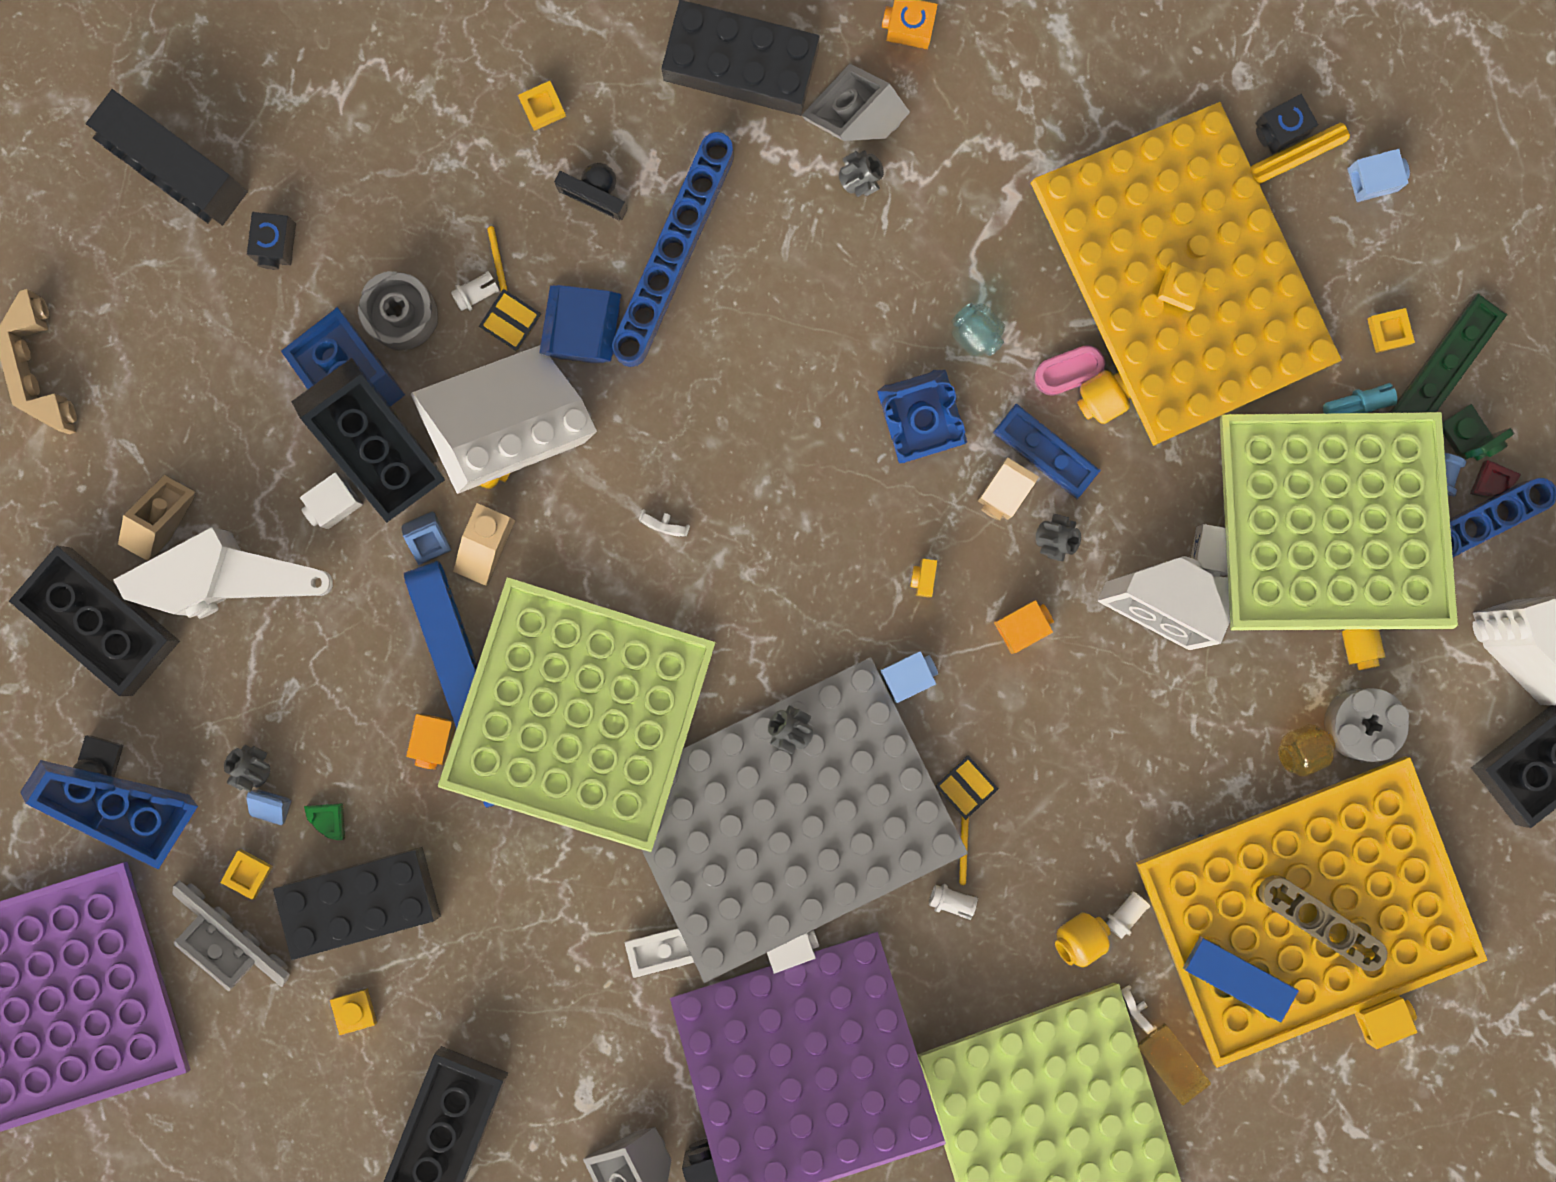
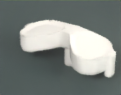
[639,509,690,536]
[1121,985,1157,1034]

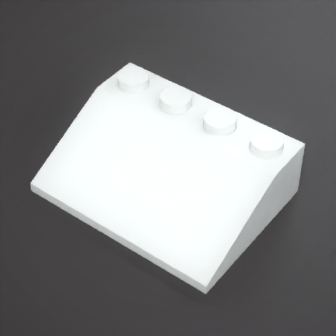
[411,345,597,494]
[1473,596,1556,706]

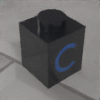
[1255,93,1319,154]
[247,212,296,270]

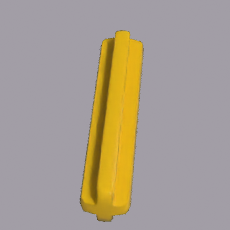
[1250,123,1350,184]

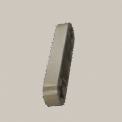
[1259,875,1387,971]

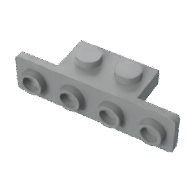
[172,880,290,991]

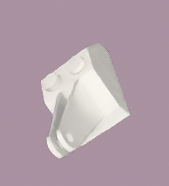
[113,527,333,619]
[1098,556,1230,650]

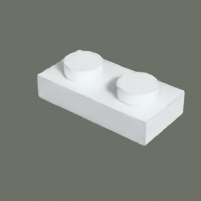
[624,928,694,978]

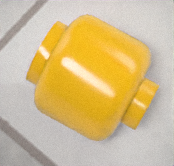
[1077,370,1131,424]
[1055,912,1111,968]

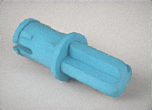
[1323,383,1397,414]

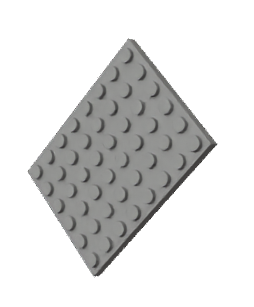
[641,657,968,983]

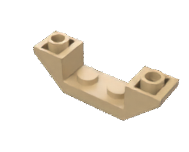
[0,289,77,434]

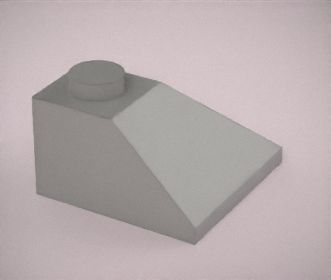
[802,64,910,141]
[583,1127,671,1182]

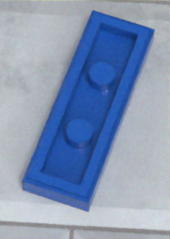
[993,404,1101,499]
[1183,936,1299,1023]

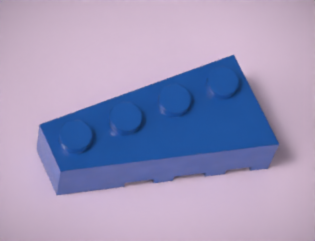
[20,760,198,869]

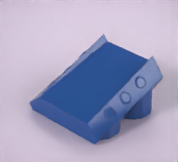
[539,285,621,363]
[877,370,967,463]

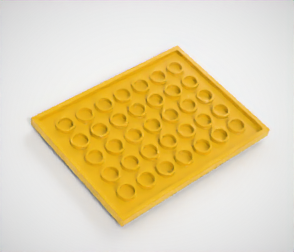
[1031,102,1342,446]
[1136,756,1488,1068]

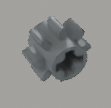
[839,150,884,197]
[1036,514,1081,561]
[768,705,813,754]
[224,745,270,792]

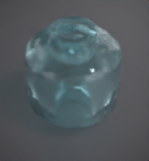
[951,303,1005,357]

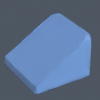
[402,512,451,565]
[246,789,291,825]

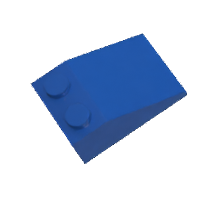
[281,307,405,406]

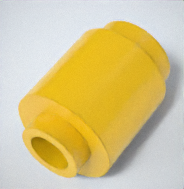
[1341,629,1386,671]

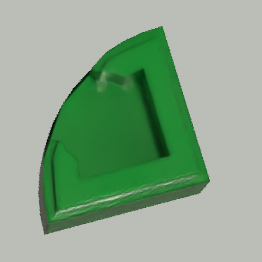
[304,803,345,840]

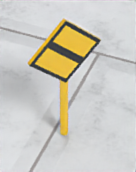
[478,226,542,352]
[935,755,999,885]

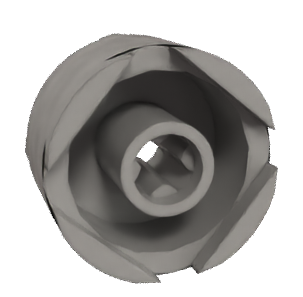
[358,271,438,350]
[1324,688,1409,762]

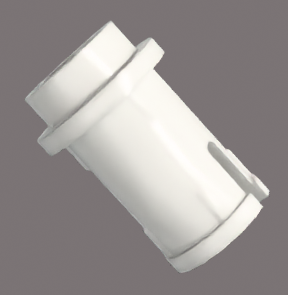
[451,271,500,311]
[929,884,978,920]
[1106,891,1150,939]

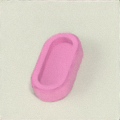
[1034,346,1105,396]

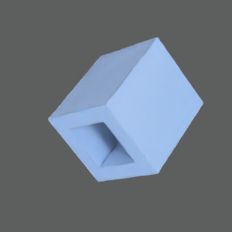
[1347,149,1410,202]
[879,651,938,703]

